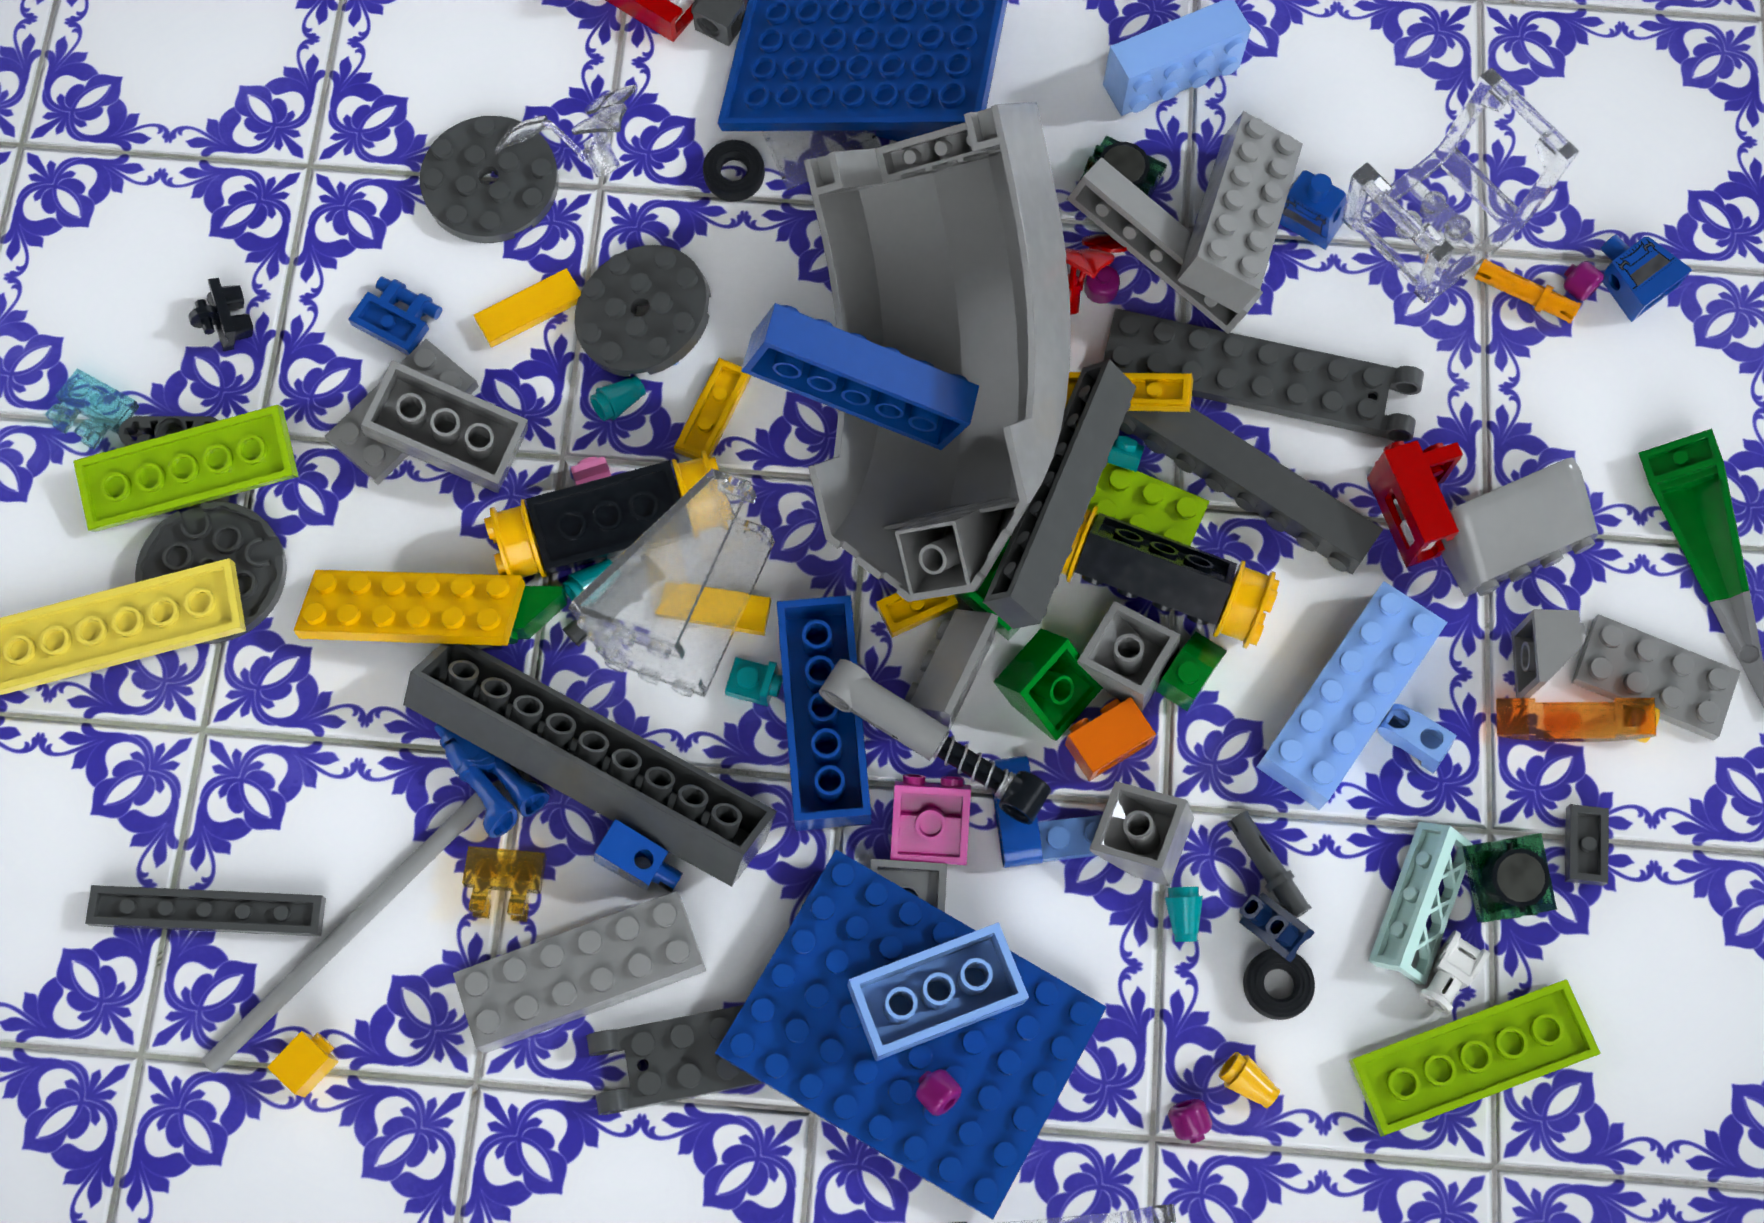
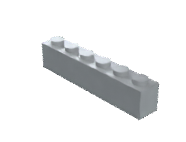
[1067,157,1263,334]

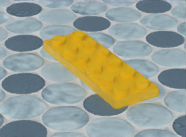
[293,570,525,646]

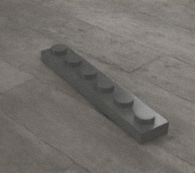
[85,885,326,936]

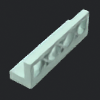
[1368,822,1475,985]

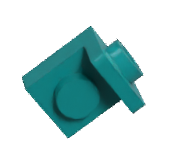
[1107,436,1145,472]
[725,657,783,707]

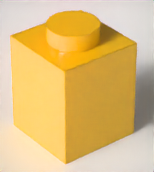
[267,1031,339,1098]

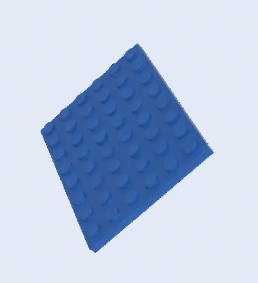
[717,0,1008,131]
[715,850,1107,1220]

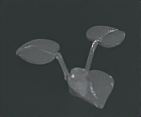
[495,84,637,177]

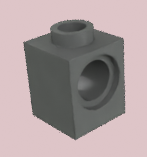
[691,0,745,46]

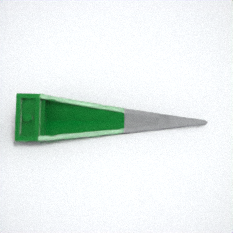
[1638,428,1764,708]

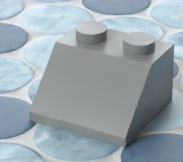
[1077,601,1180,712]
[1511,609,1586,703]
[1090,781,1194,887]

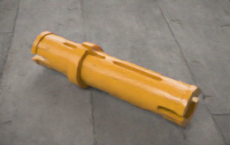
[1474,258,1582,324]

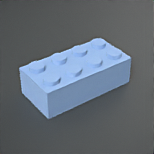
[1103,0,1251,116]
[847,922,1029,1061]

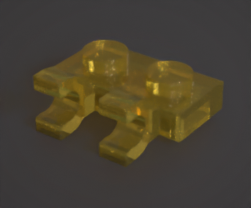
[462,846,547,922]

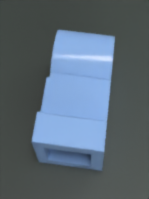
[1377,704,1457,774]

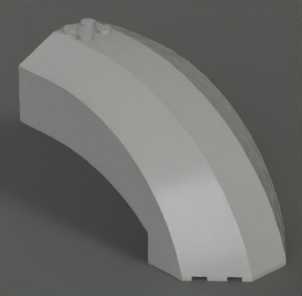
[804,103,1071,602]

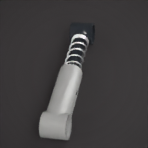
[819,659,1051,825]

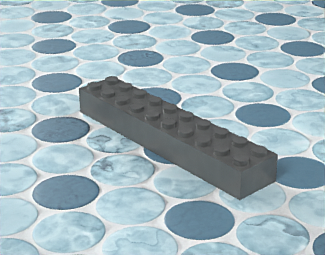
[403,644,777,887]

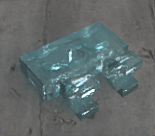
[45,368,139,450]

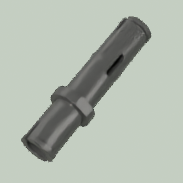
[1227,811,1312,918]

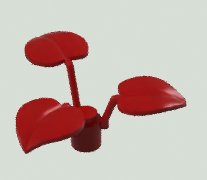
[1065,234,1128,315]

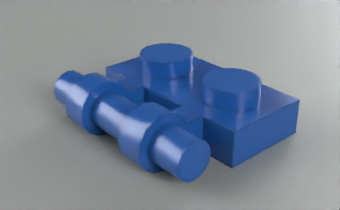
[348,276,442,355]

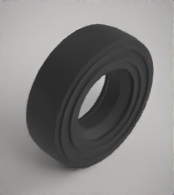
[703,140,765,201]
[1243,949,1315,1020]

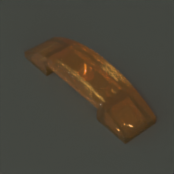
[1496,698,1656,742]

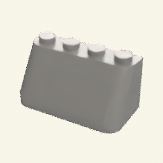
[1441,457,1598,597]

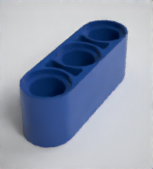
[989,756,1043,868]

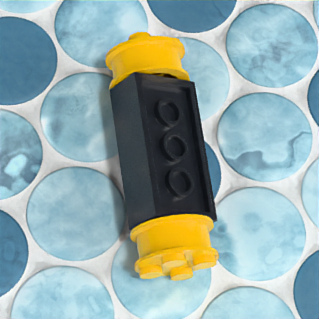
[484,451,730,578]
[1061,506,1280,649]

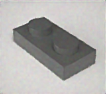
[1565,804,1609,886]

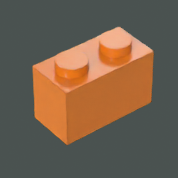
[1065,697,1156,781]

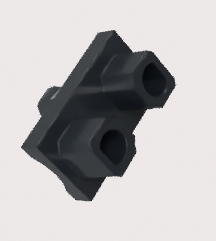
[188,278,253,351]

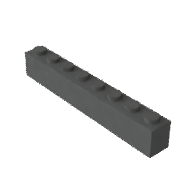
[983,359,1136,629]
[1119,407,1383,575]

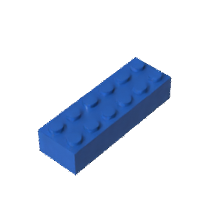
[741,303,979,450]
[777,595,871,831]

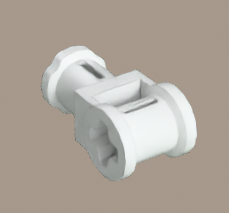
[1419,930,1490,1014]

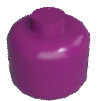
[1563,261,1604,301]
[1084,266,1120,304]
[916,1069,962,1116]
[1168,1099,1212,1143]

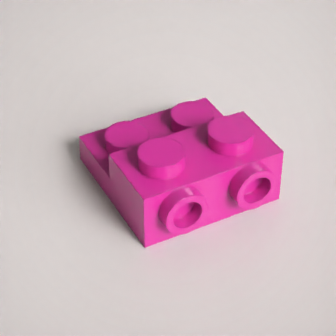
[890,774,971,865]

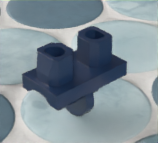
[1239,892,1315,963]

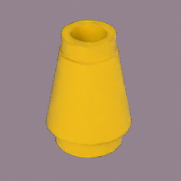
[1219,1052,1280,1109]

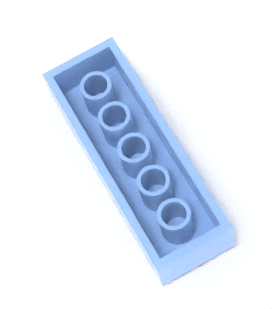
[1256,581,1448,810]

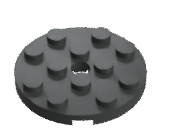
[420,116,559,243]
[574,245,711,377]
[135,501,287,644]

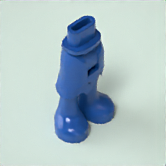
[434,724,550,838]

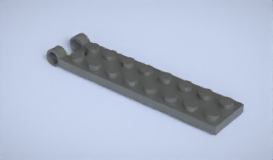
[1104,308,1424,442]
[586,1005,764,1115]

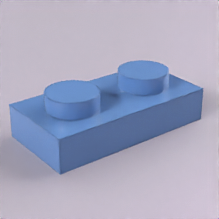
[1038,815,1102,862]

